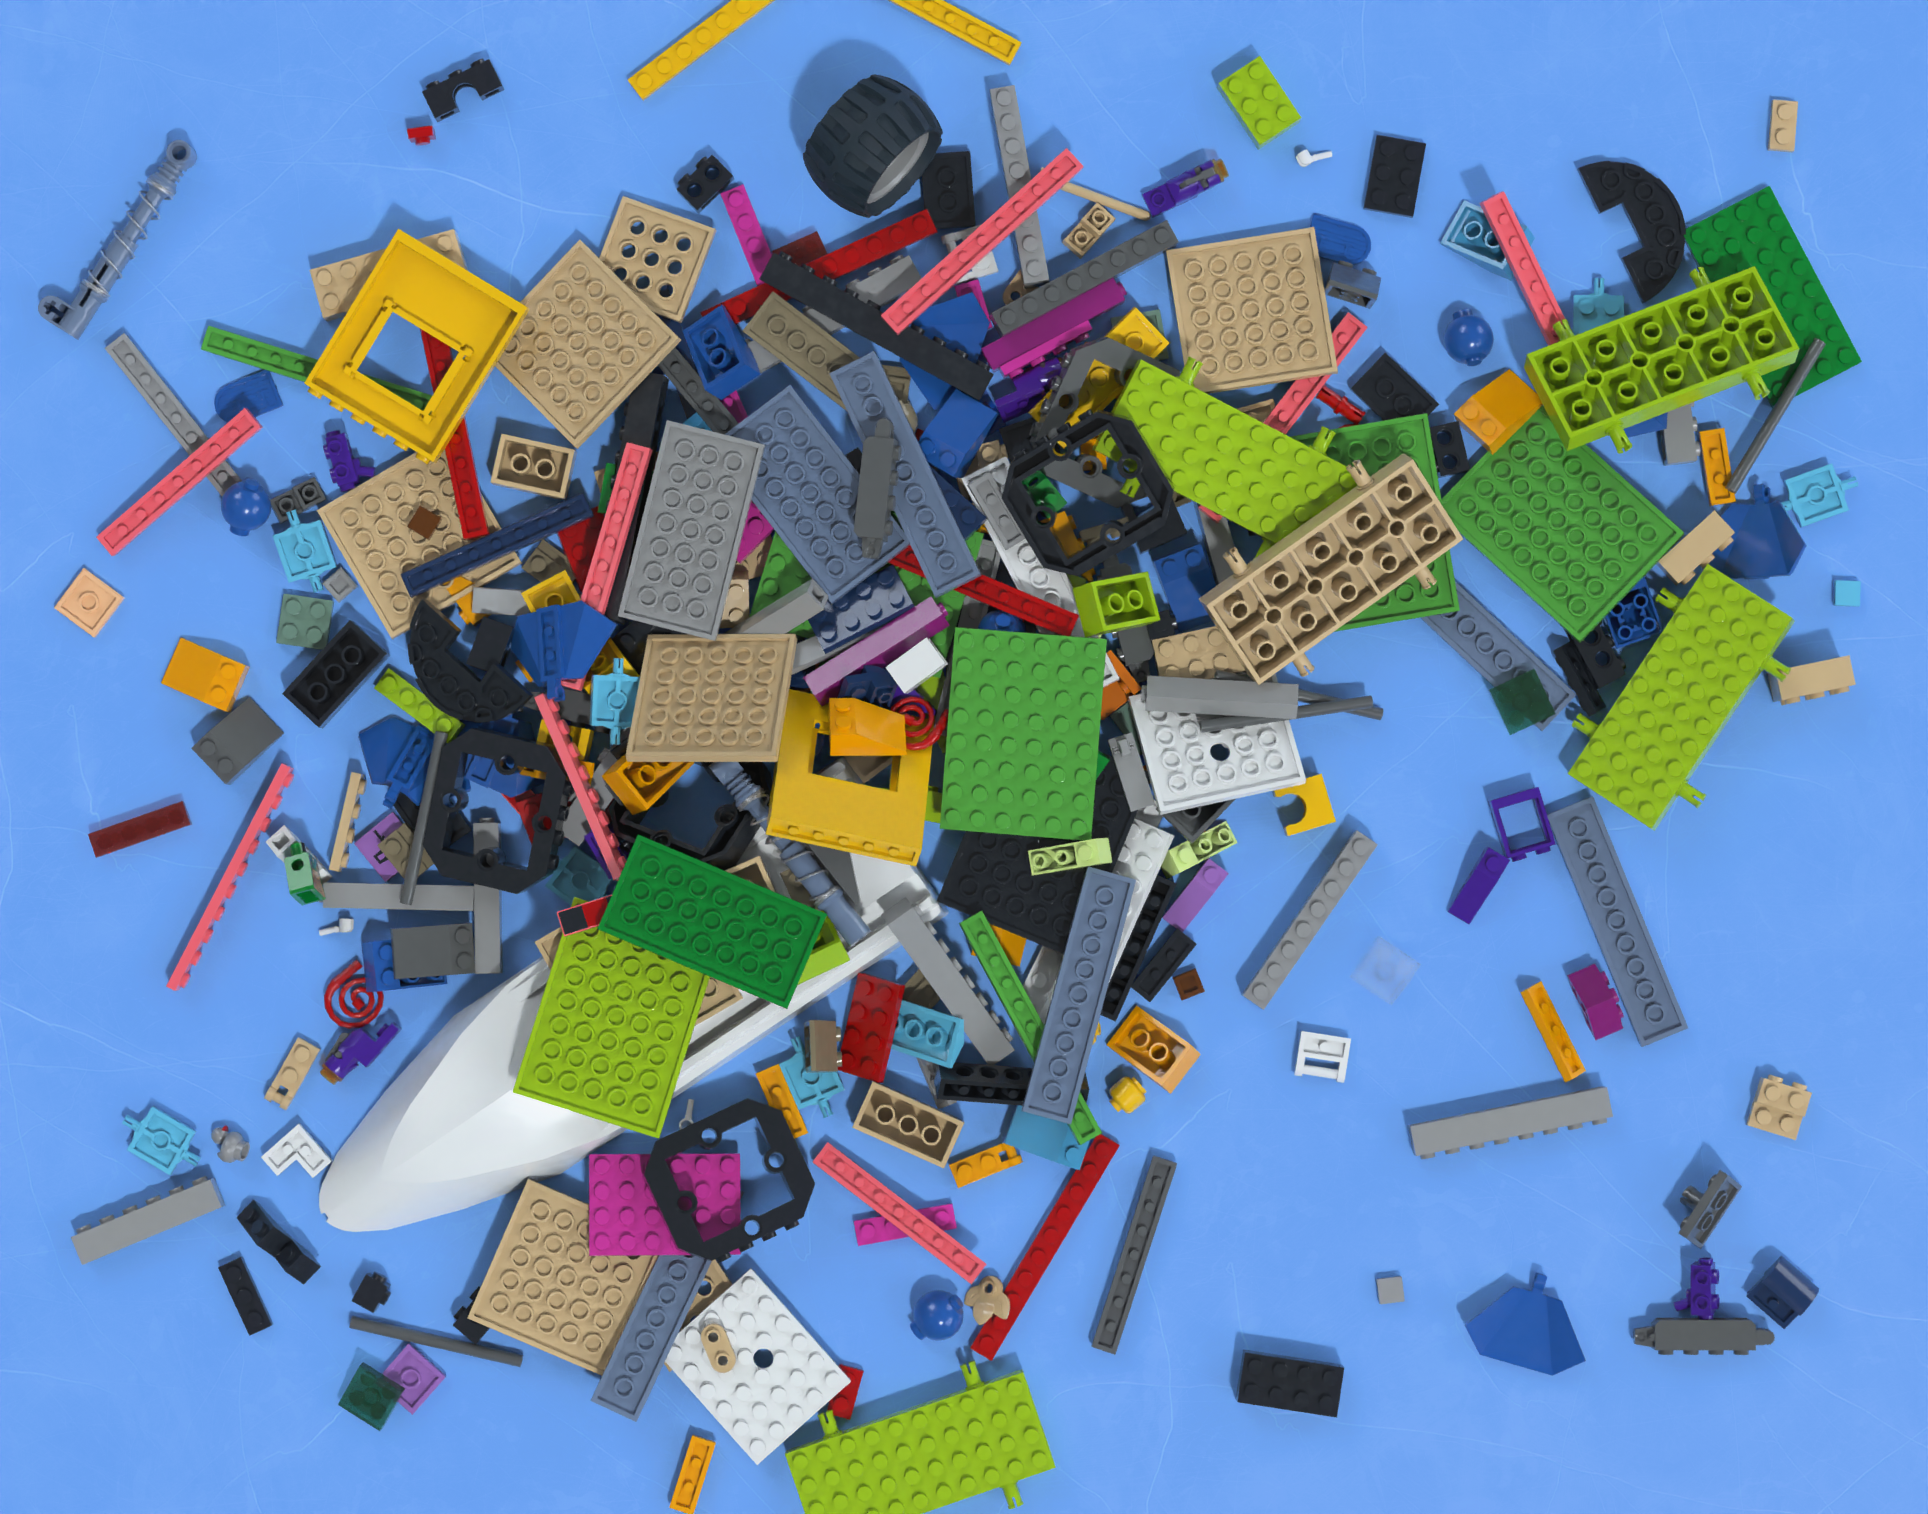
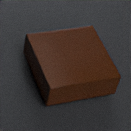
[407,506,442,540]
[1172,968,1205,1001]

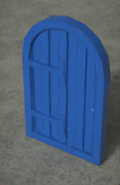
[1310,214,1371,265]
[214,370,284,422]

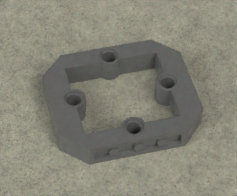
[1029,336,1181,508]

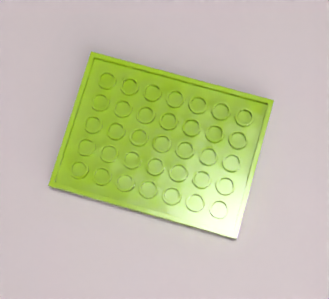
[513,897,710,1139]

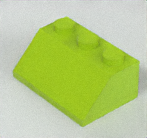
[798,911,850,985]

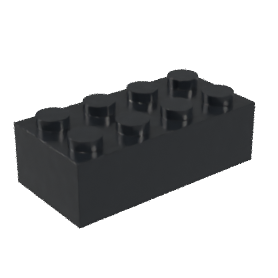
[282,620,390,729]
[1236,1349,1344,1418]

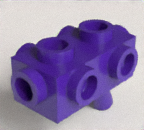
[323,430,375,492]
[1674,1258,1720,1320]

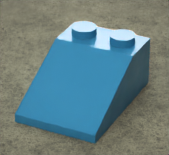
[1440,200,1535,281]
[1004,1105,1090,1170]

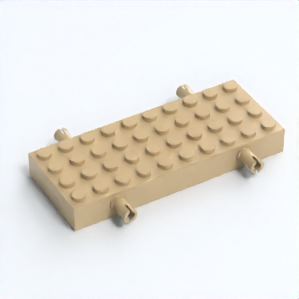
[1198,453,1463,685]

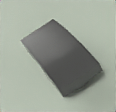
[271,477,326,524]

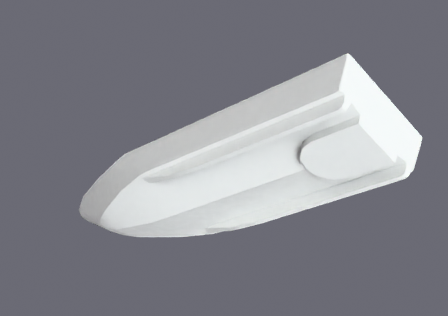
[319,756,949,1232]

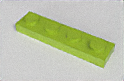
[374,668,466,743]

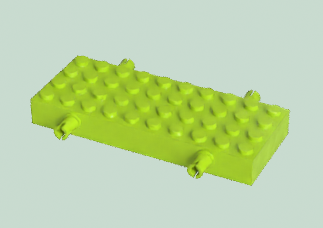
[1524,266,1799,454]
[1092,357,1357,560]
[1568,564,1795,831]
[785,1360,1056,1514]

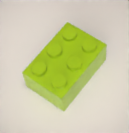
[1217,56,1301,150]
[1073,572,1160,637]

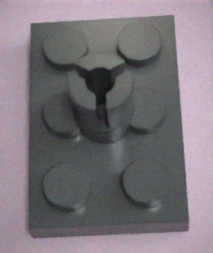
[1679,1170,1742,1249]

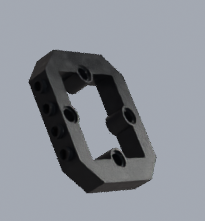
[1002,409,1175,576]
[423,727,574,894]
[609,762,772,871]
[643,1098,815,1263]

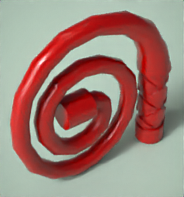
[890,696,949,750]
[324,959,384,1029]

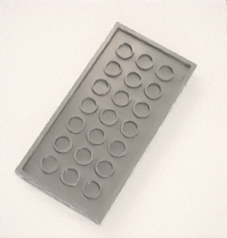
[618,420,765,641]

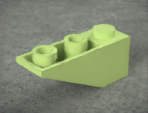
[1161,821,1237,879]
[1028,838,1112,875]

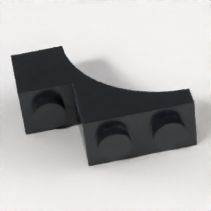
[236,1200,321,1285]

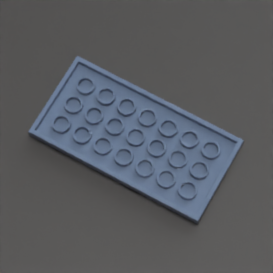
[724,385,910,604]

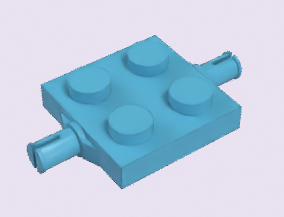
[1573,278,1624,335]
[1782,463,1858,528]
[273,509,337,593]
[590,658,640,744]
[545,846,613,905]
[779,1036,845,1118]
[122,1106,201,1175]

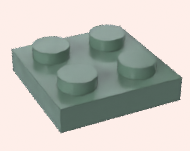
[276,594,334,650]

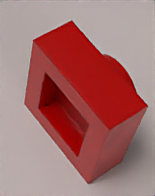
[407,125,436,145]

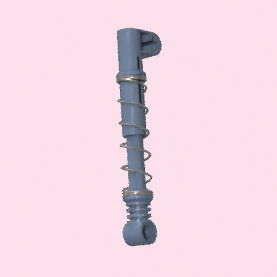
[38,140,197,340]
[709,762,871,947]

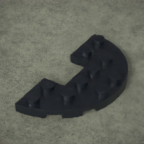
[1577,161,1686,304]
[408,599,533,723]

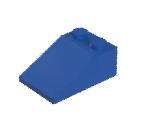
[683,305,761,400]
[918,389,998,478]
[1153,544,1216,633]

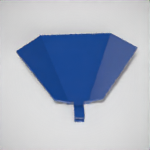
[899,292,990,411]
[1708,484,1807,580]
[511,600,618,702]
[431,714,545,798]
[358,717,471,809]
[1464,1272,1586,1376]

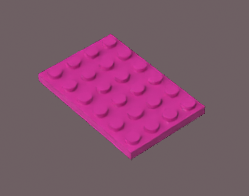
[589,1154,741,1256]

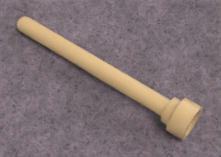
[1040,167,1151,221]

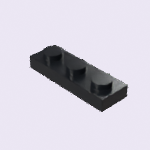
[1553,641,1606,717]
[1131,928,1197,1002]
[218,1257,273,1336]

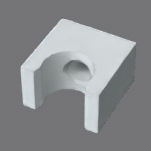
[886,637,948,694]

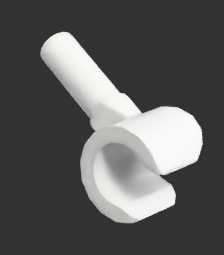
[1296,149,1332,167]
[319,918,354,936]
[679,1099,694,1130]

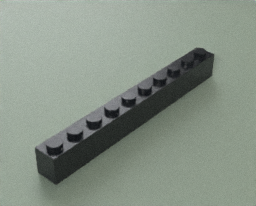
[759,251,994,400]
[604,373,669,624]

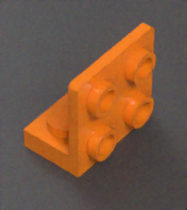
[1101,650,1142,720]

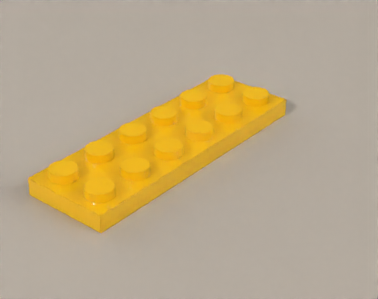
[1028,307,1169,449]

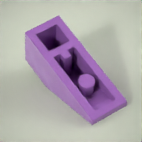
[1162,858,1229,932]

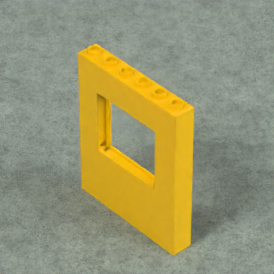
[304,229,529,464]
[765,689,935,867]

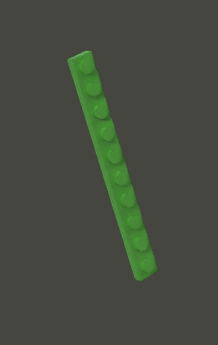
[201,326,432,415]
[959,911,1102,1145]

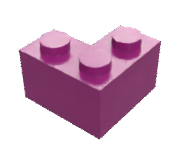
[1567,964,1624,1040]

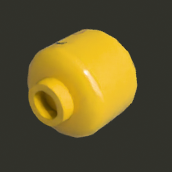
[1109,1076,1147,1114]

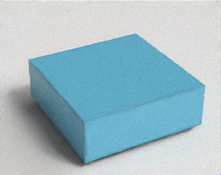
[1834,580,1861,607]

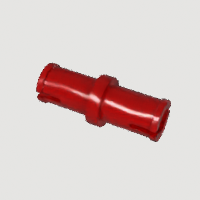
[1315,384,1366,425]

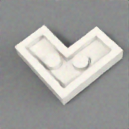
[261,1123,333,1178]

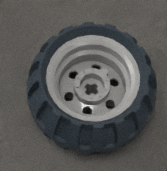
[803,74,943,218]

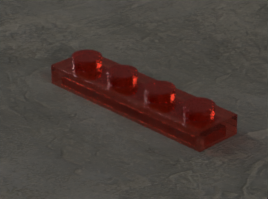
[88,801,192,858]

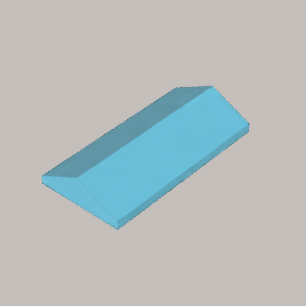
[891,999,964,1068]

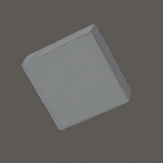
[322,567,358,603]
[1376,1276,1405,1304]

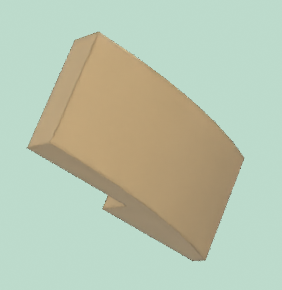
[1062,202,1116,259]

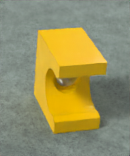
[537,719,595,762]
[1272,774,1336,836]

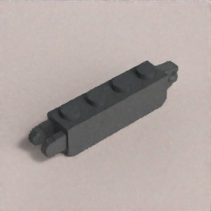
[854,418,901,560]
[1096,554,1154,683]
[524,689,610,734]
[1633,1318,1775,1355]

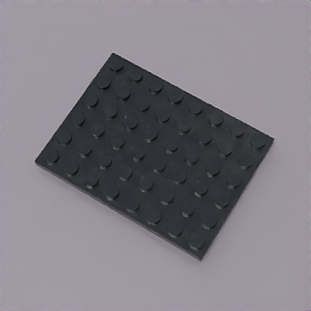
[937,753,1150,954]

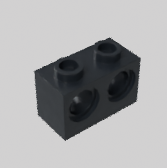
[677,155,734,214]
[1430,421,1470,478]

